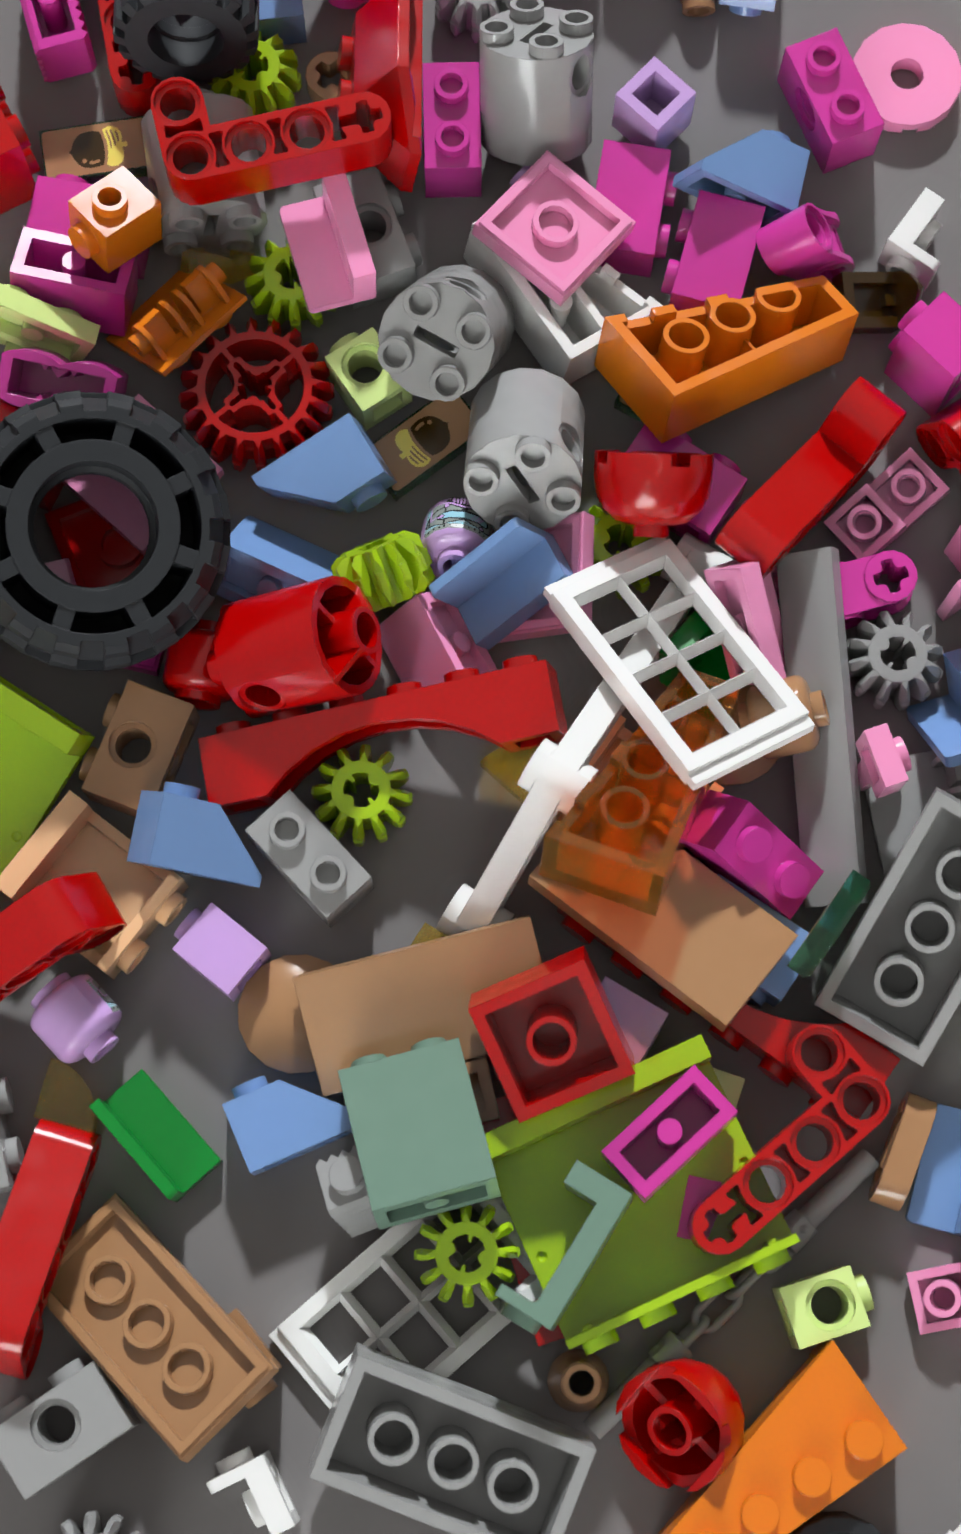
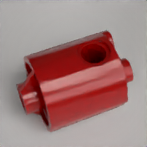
[206,576,382,718]

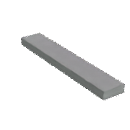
[777,547,869,908]

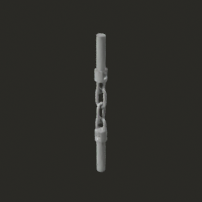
[583,1148,880,1440]

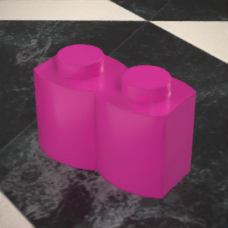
[0,348,129,407]

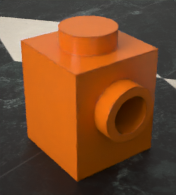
[68,166,162,274]

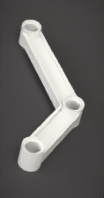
[436,532,733,936]

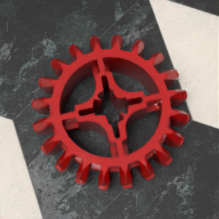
[178,317,335,472]

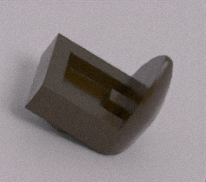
[831,271,924,334]

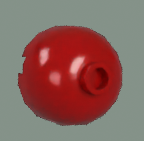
[594,450,714,538]
[616,1357,745,1492]

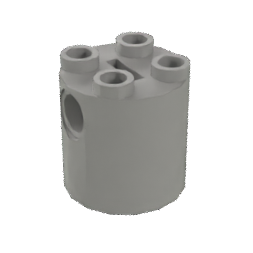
[479,0,594,167]
[141,88,268,256]
[377,264,515,402]
[463,368,585,531]

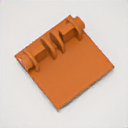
[106,261,248,377]

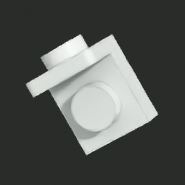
[878,187,945,291]
[206,1446,301,1534]

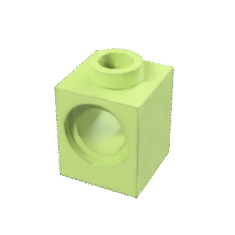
[325,327,413,431]
[772,1265,874,1350]

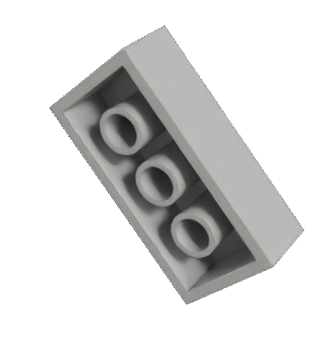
[814,787,961,1066]
[309,1342,597,1534]

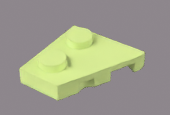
[0,283,100,362]

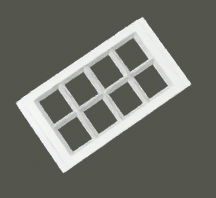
[543,538,815,791]
[269,1197,543,1409]

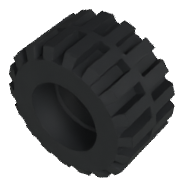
[113,0,260,84]

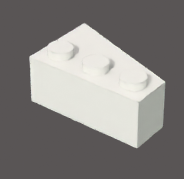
[463,221,663,384]

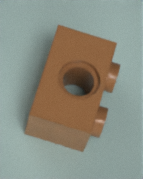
[79,680,201,818]

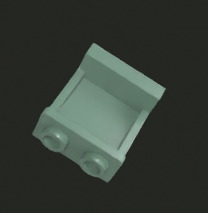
[338,1037,501,1230]
[495,1160,632,1334]

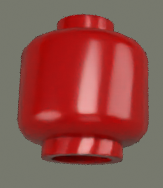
[163,620,232,711]

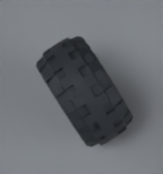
[0,390,231,671]

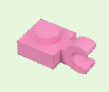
[855,723,911,799]

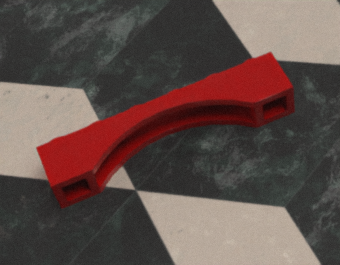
[198,655,568,816]
[557,907,901,1119]

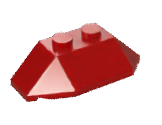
[337,0,423,192]

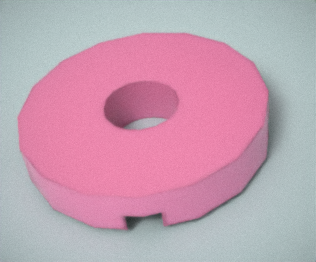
[853,23,961,133]

